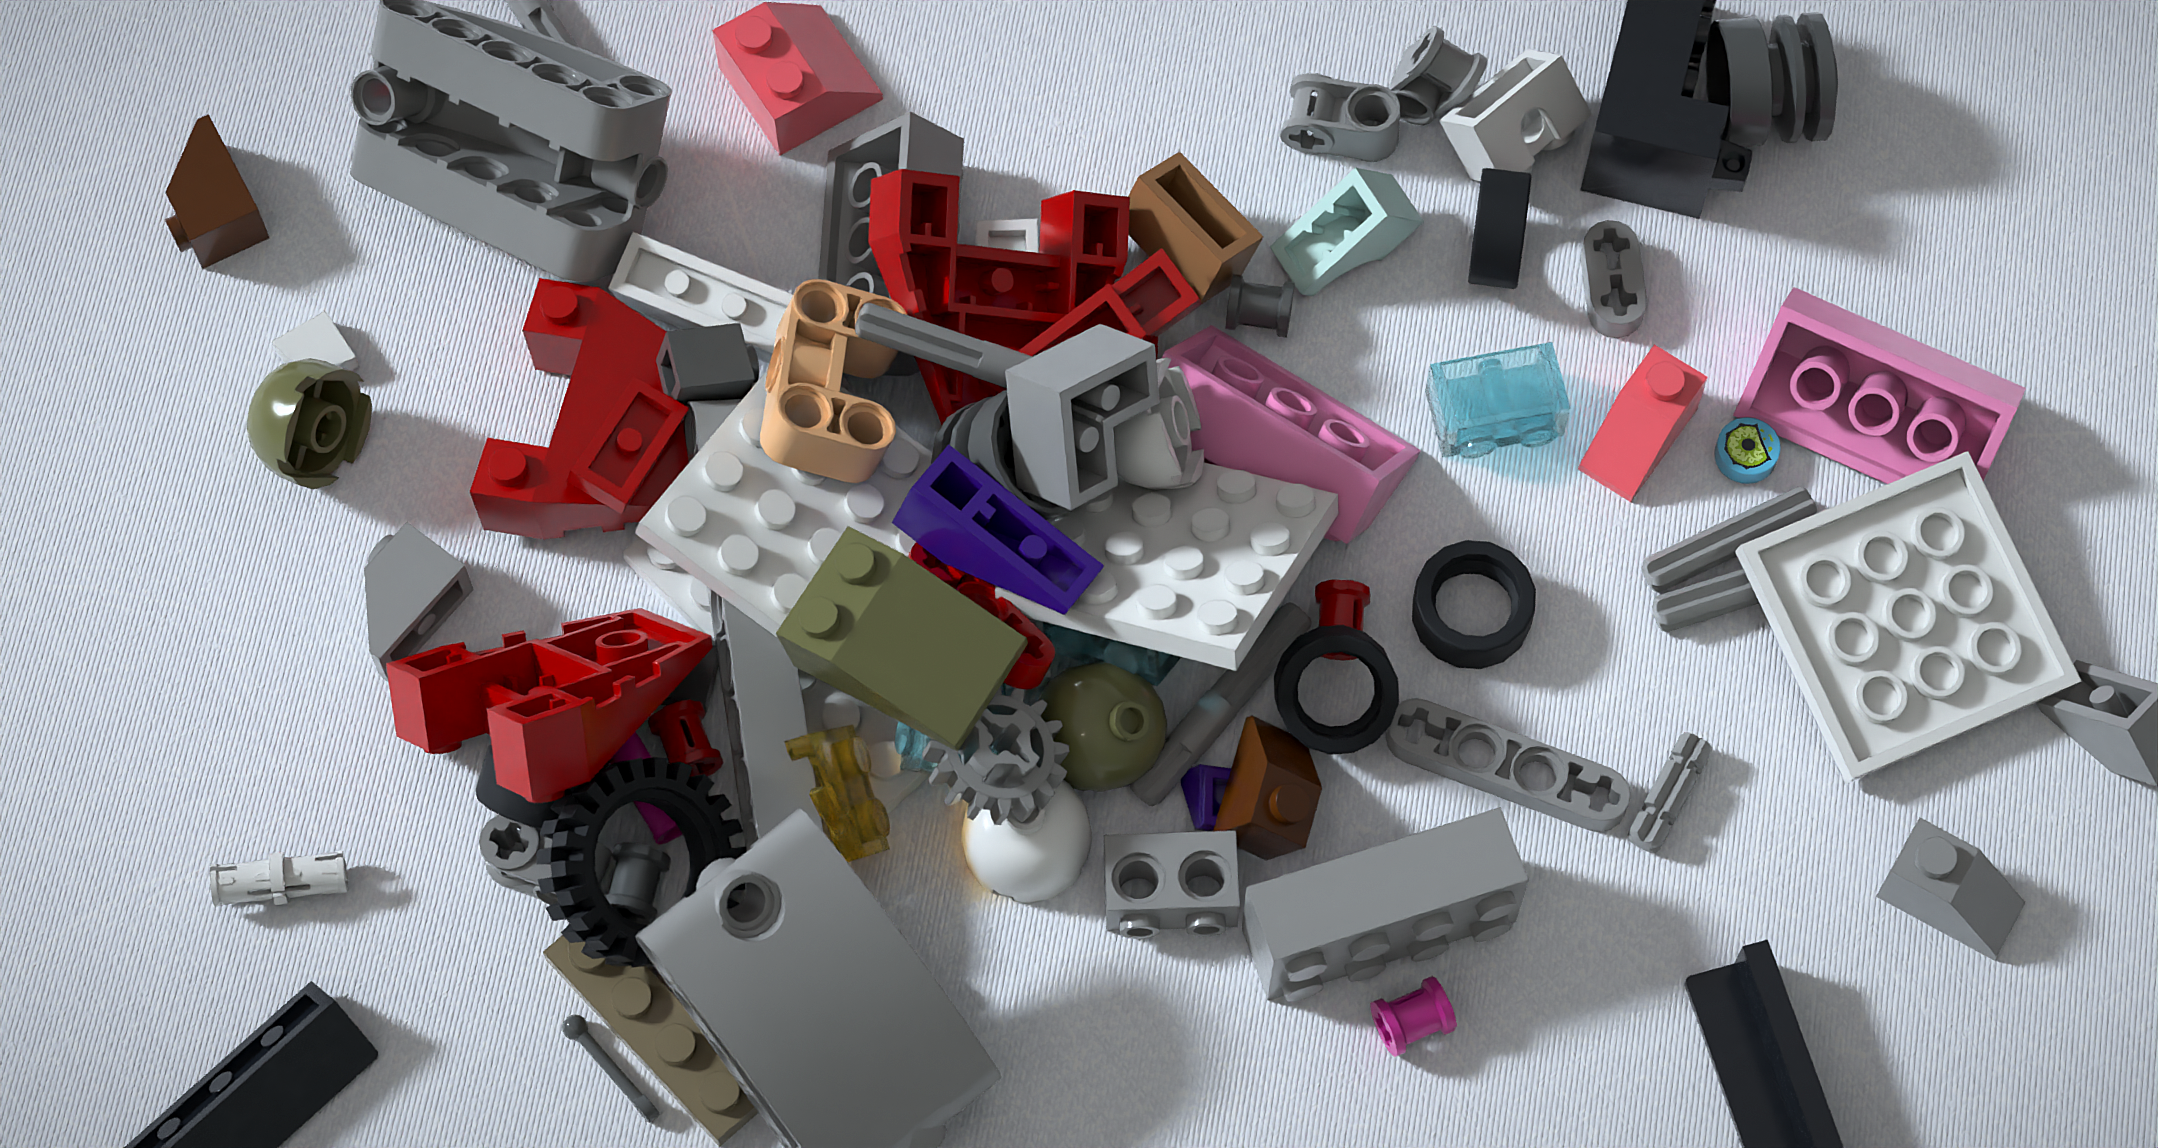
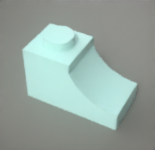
[1270,168,1424,296]

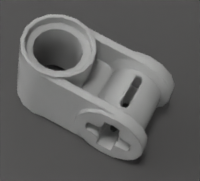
[1388,25,1487,125]
[1280,73,1400,162]
[479,815,612,906]

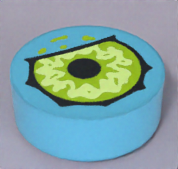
[1714,417,1780,484]

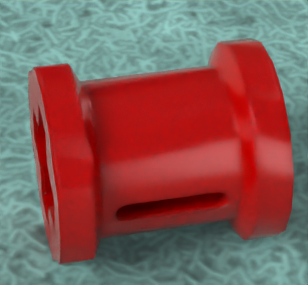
[1315,579,1371,661]
[648,700,724,777]

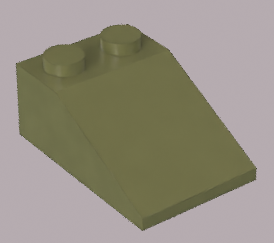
[775,526,1028,752]

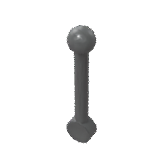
[562,1014,660,1124]

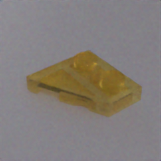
[784,724,890,862]

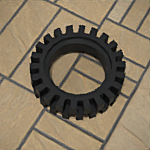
[536,757,747,968]

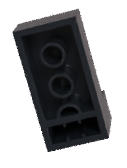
[1580,0,1753,219]

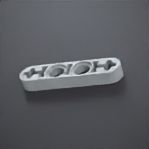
[1385,698,1631,832]

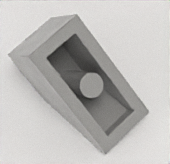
[364,522,474,683]
[2036,660,2158,787]
[1876,817,2026,960]

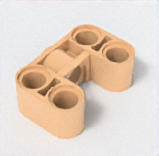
[760,279,907,483]

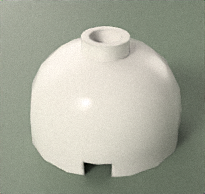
[1113,357,1204,490]
[961,780,1092,903]

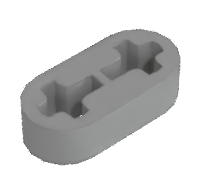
[1580,220,1647,338]

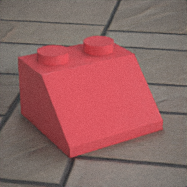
[712,2,883,156]

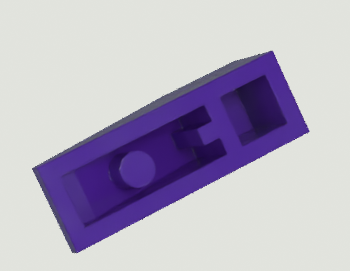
[891,445,1104,615]

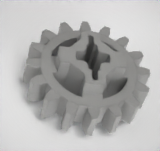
[922,687,1069,825]

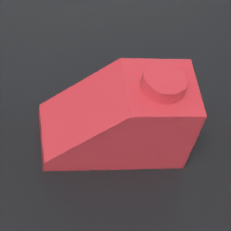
[1578,344,1708,502]

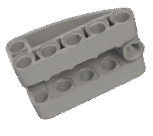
[349,0,672,282]
[636,808,1001,1148]

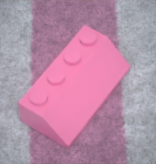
[1733,287,2026,484]
[1161,325,1421,544]

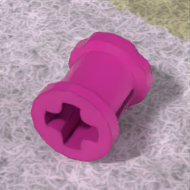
[1370,976,1457,1057]

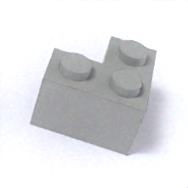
[1005,324,1160,510]

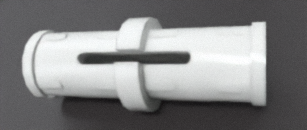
[210,850,348,907]

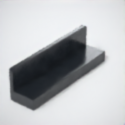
[1684,939,1844,1148]
[124,981,378,1148]

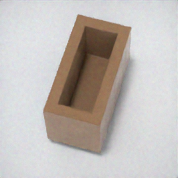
[1128,151,1264,304]

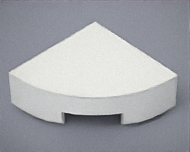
[271,311,359,371]

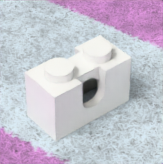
[1439,49,1592,181]

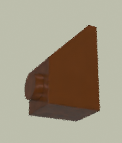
[164,114,270,269]
[1213,715,1322,861]

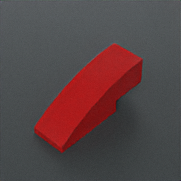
[1018,248,1202,357]

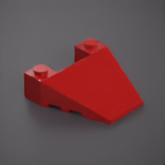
[868,169,1130,425]
[470,278,752,540]
[386,608,713,803]

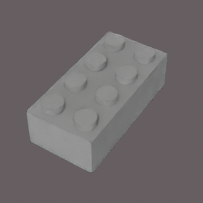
[1242,807,1529,1002]

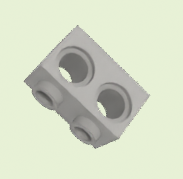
[1103,831,1240,939]

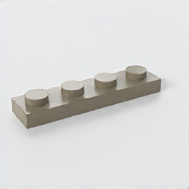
[543,935,759,1147]

